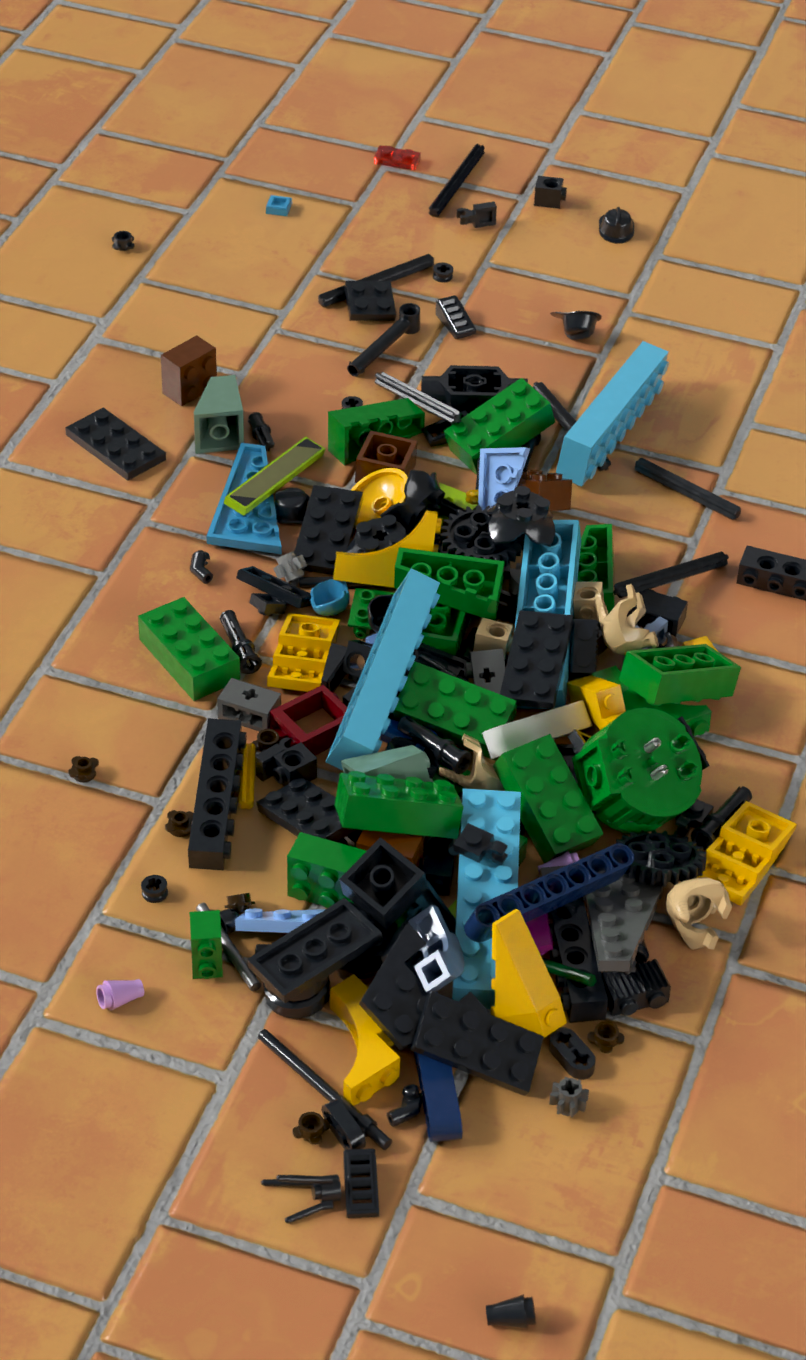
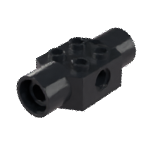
[421,365,528,414]

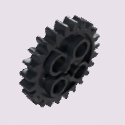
[439,505,525,567]
[613,830,707,886]

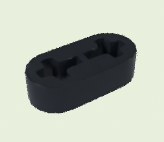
[549,1027,596,1080]
[321,1099,366,1150]

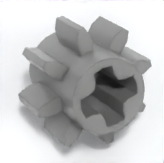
[273,551,307,583]

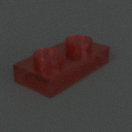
[374,146,421,171]

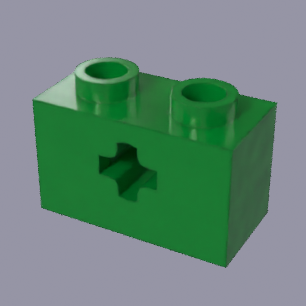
[189,910,223,979]

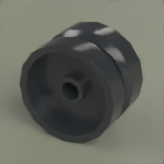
[263,975,331,1019]

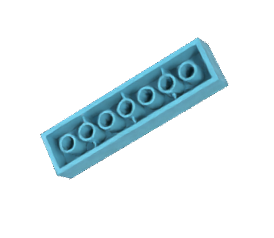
[556,341,669,487]
[514,520,581,709]
[325,568,440,771]
[452,788,521,1009]

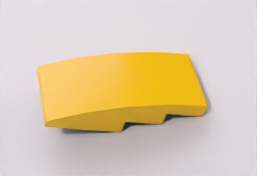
[267,613,340,692]
[697,801,797,906]

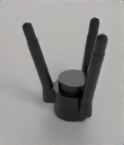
[261,1174,341,1223]

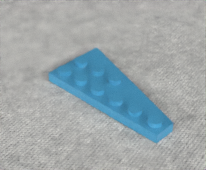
[206,443,282,554]

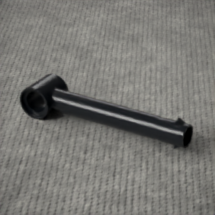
[347,303,420,377]

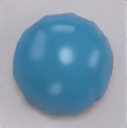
[310,579,350,616]

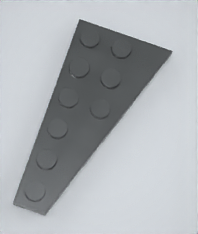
[584,874,668,971]

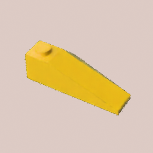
[491,909,567,1038]

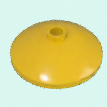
[351,468,408,528]

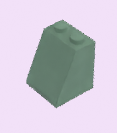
[193,375,244,454]
[341,745,434,782]

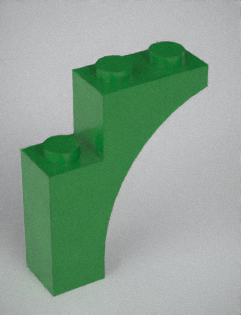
[592,665,712,736]

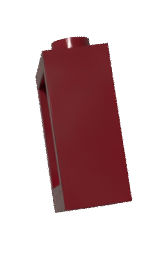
[270,685,347,756]

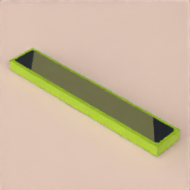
[224,437,326,516]

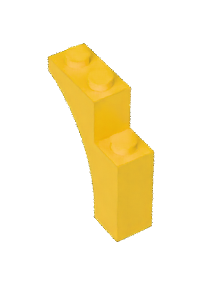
[333,510,442,588]
[567,675,626,730]
[330,974,400,1106]

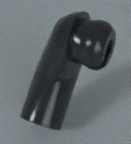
[190,550,213,584]
[387,1084,423,1127]

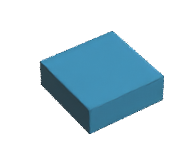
[266,195,292,216]

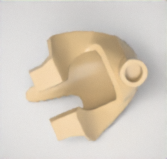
[594,584,659,656]
[439,734,505,791]
[666,877,732,950]

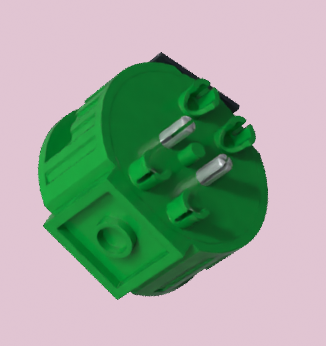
[572,708,710,834]

